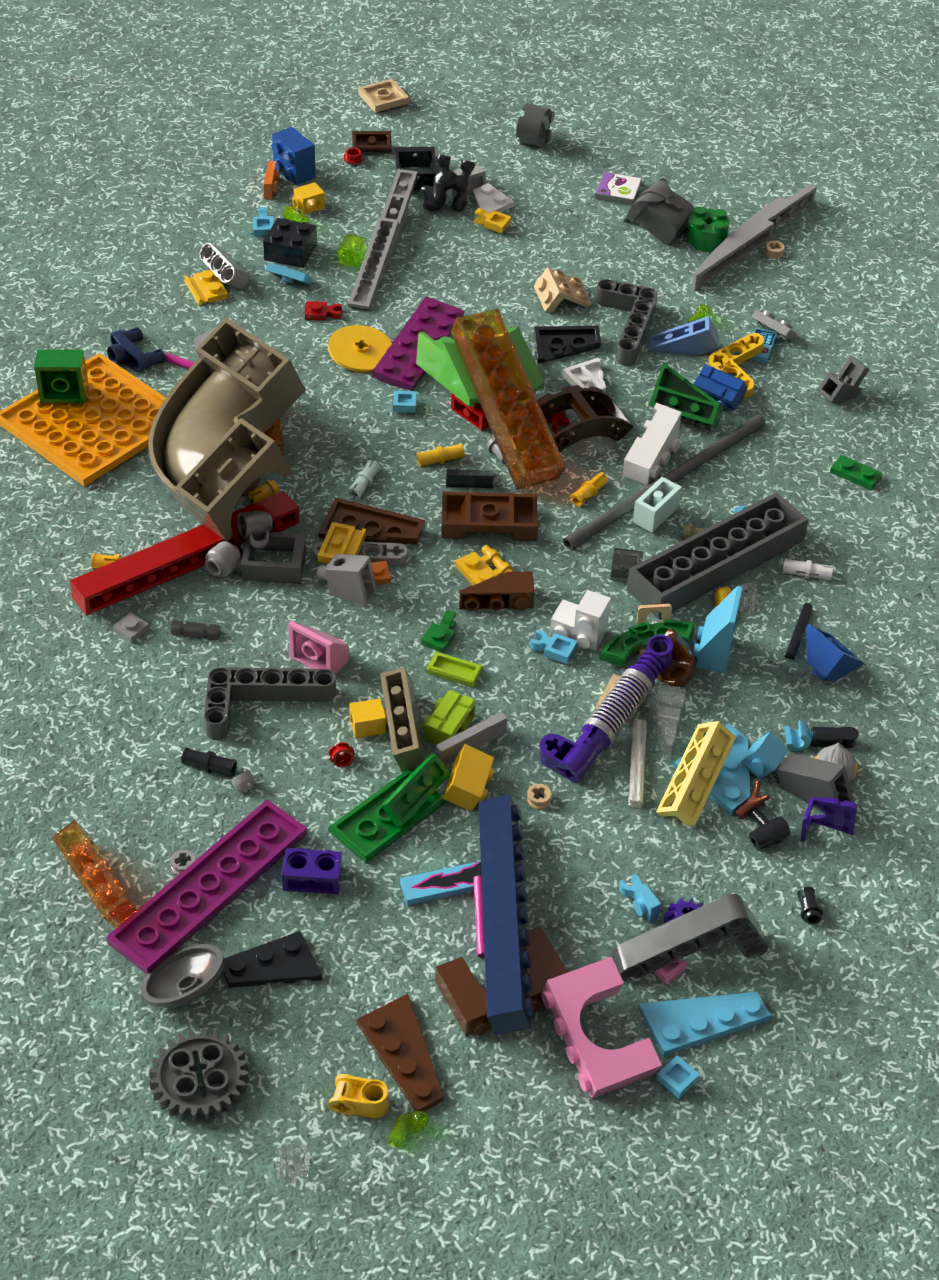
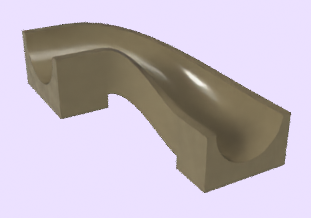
[148,318,306,541]

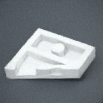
[473,183,514,213]

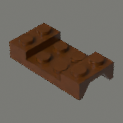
[441,491,538,541]

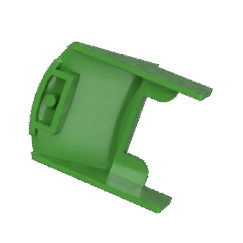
[416,317,545,407]

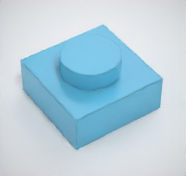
[393,391,417,413]
[656,1055,700,1099]

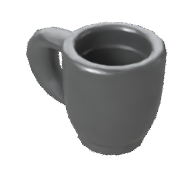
[237,511,273,550]

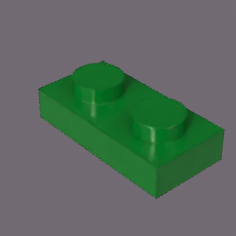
[830,455,883,490]

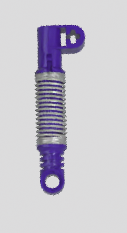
[540,635,673,783]

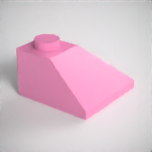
[288,621,349,674]

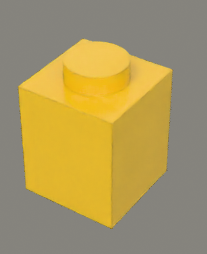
[349,698,388,739]

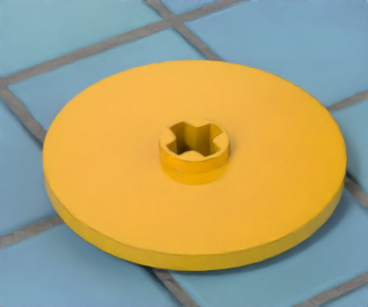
[328,325,392,373]

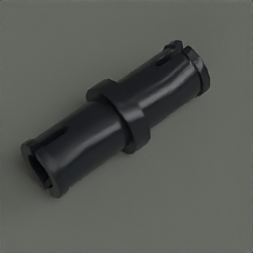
[181,747,237,776]

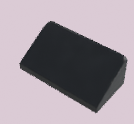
[446,469,493,489]

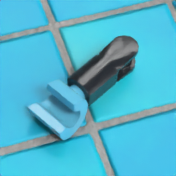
[784,720,859,751]

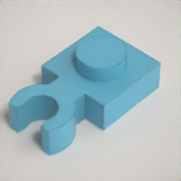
[530,630,578,664]

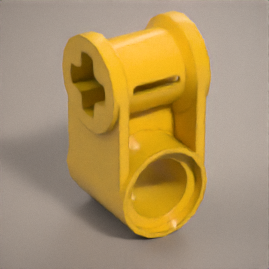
[328,1074,389,1118]

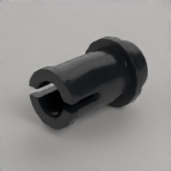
[797,886,823,924]

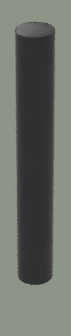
[785,603,813,660]

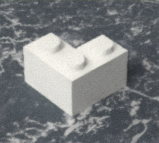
[550,590,611,651]

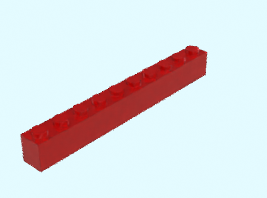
[70,491,299,616]

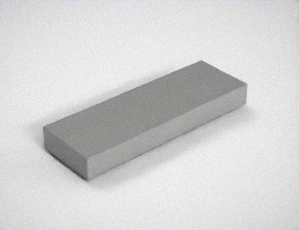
[436,712,507,765]

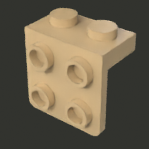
[534,267,591,313]

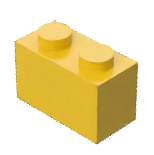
[442,744,494,810]

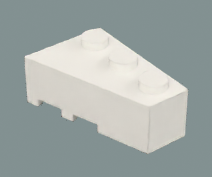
[623,403,682,485]

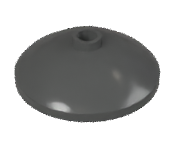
[141,944,225,1008]

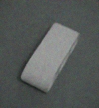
[200,243,249,290]

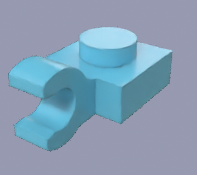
[253,207,274,237]
[619,874,661,923]

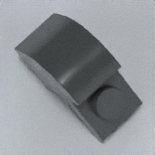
[817,356,870,404]

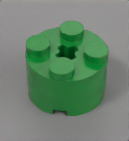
[686,207,730,252]

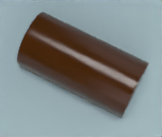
[352,131,392,152]

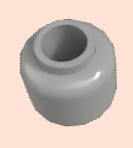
[205,541,241,578]

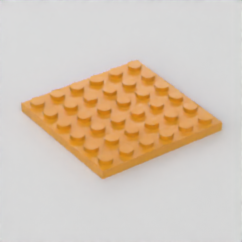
[0,353,166,487]

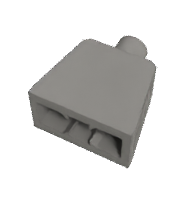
[317,554,377,606]

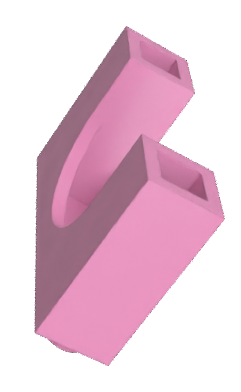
[541,957,662,1098]

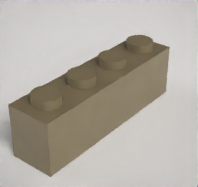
[380,667,426,773]

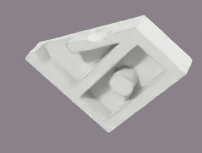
[562,358,606,391]

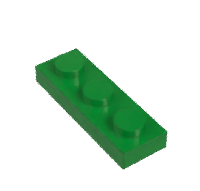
[381,753,451,827]

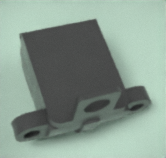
[624,177,694,246]

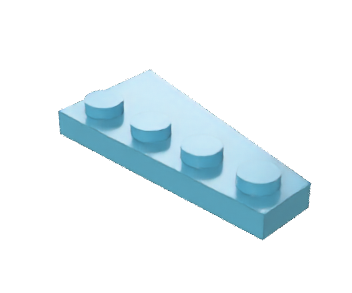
[638,992,771,1056]

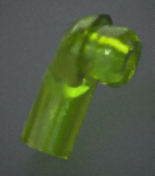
[688,304,712,323]

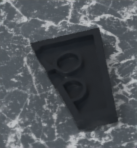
[534,325,601,364]
[223,931,322,988]

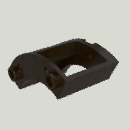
[525,385,634,453]

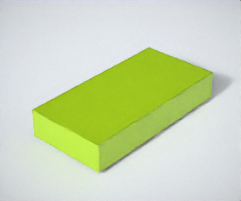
[426,652,483,688]

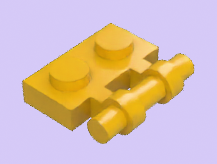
[455,545,513,585]

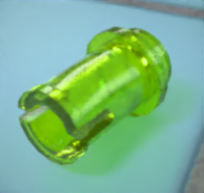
[282,205,309,223]

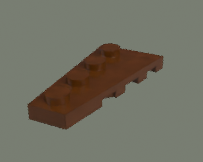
[318,497,425,544]
[357,994,444,1115]

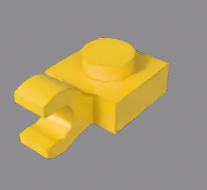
[473,208,511,234]

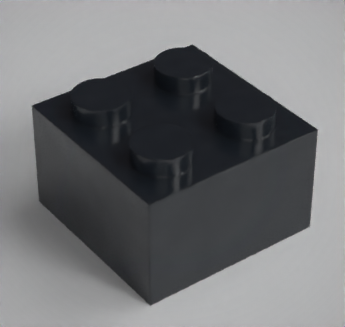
[263,218,317,268]

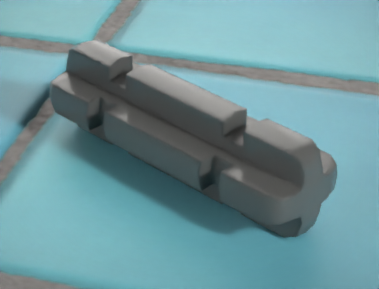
[170,620,221,639]

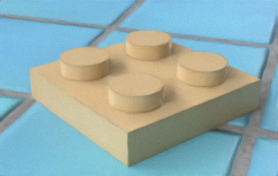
[358,79,409,113]

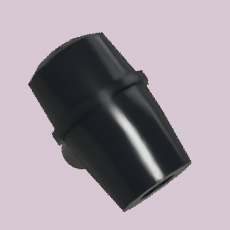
[749,808,790,850]

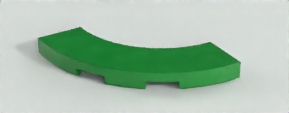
[600,620,695,666]

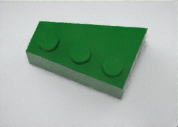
[649,362,724,428]

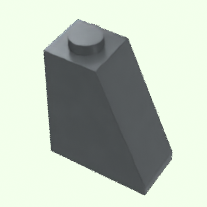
[776,753,854,814]

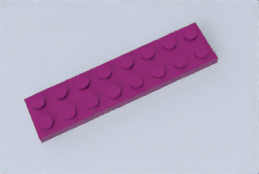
[106,800,307,974]

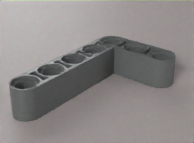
[596,279,658,366]
[204,667,337,740]
[612,894,768,981]

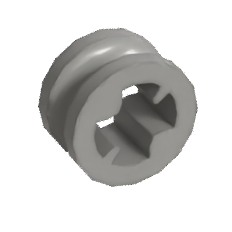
[170,850,196,876]

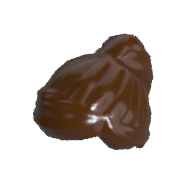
[657,629,696,688]

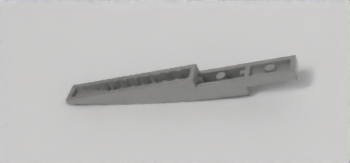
[348,169,418,310]
[691,184,817,291]

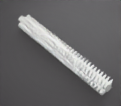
[628,718,647,808]

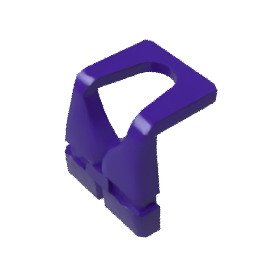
[801,797,857,841]

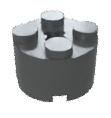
[516,103,555,147]

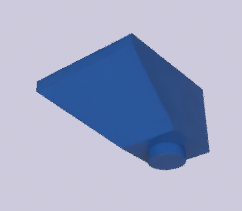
[806,624,864,681]

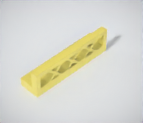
[656,721,736,826]

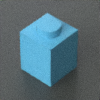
[741,732,788,780]

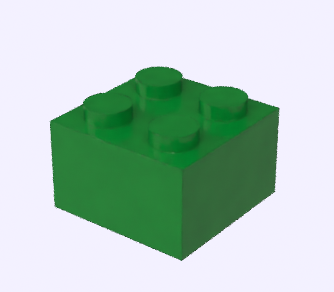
[34,350,89,403]

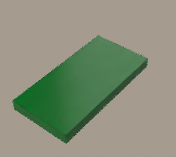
[328,769,446,864]

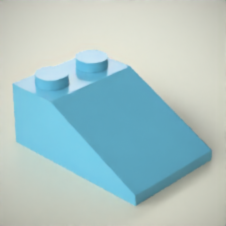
[693,586,743,674]

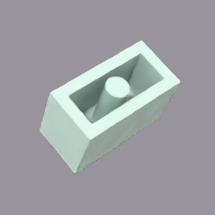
[633,477,682,533]

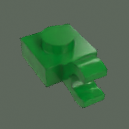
[421,610,456,653]

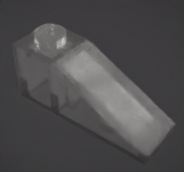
[645,683,686,762]

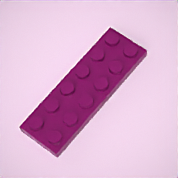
[372,296,465,391]

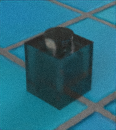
[610,548,644,583]

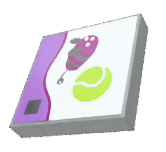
[595,172,642,205]

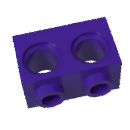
[282,848,342,894]

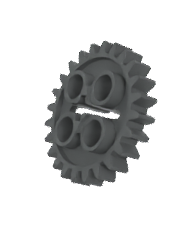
[149,1029,249,1123]

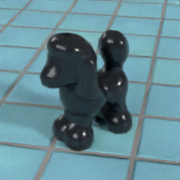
[420,154,475,212]

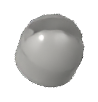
[231,770,255,793]

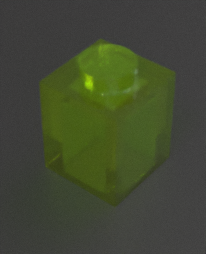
[338,234,367,268]

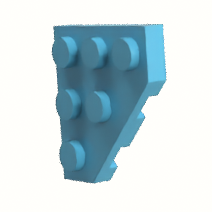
[673,723,751,815]

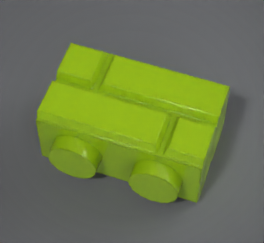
[422,690,476,745]

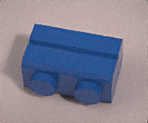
[694,364,747,410]

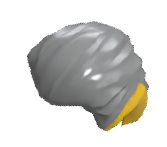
[814,743,858,782]

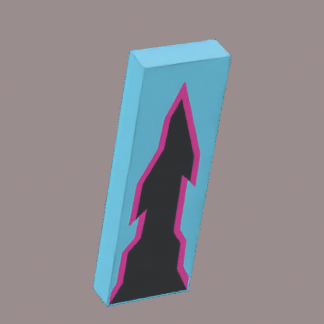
[400,861,481,905]

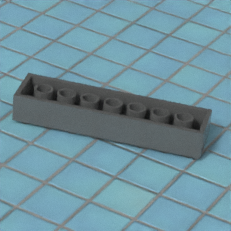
[627,492,809,619]

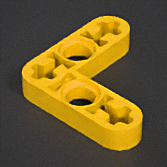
[709,333,764,398]

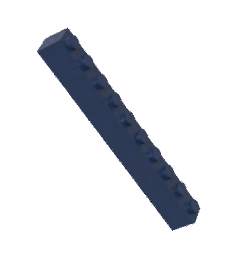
[479,794,534,1035]

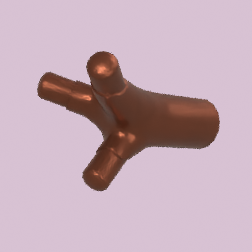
[734,780,770,820]

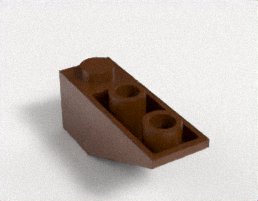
[459,571,535,611]

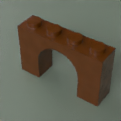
[435,926,568,1036]

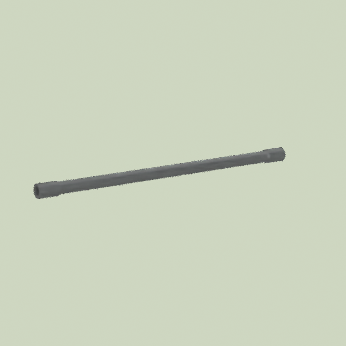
[563,414,765,550]

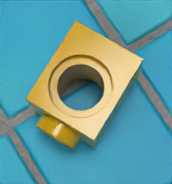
[292,182,325,215]

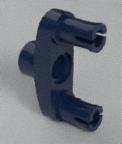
[107,327,166,372]

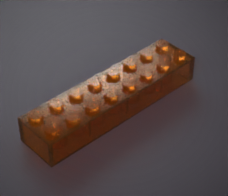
[451,309,566,490]

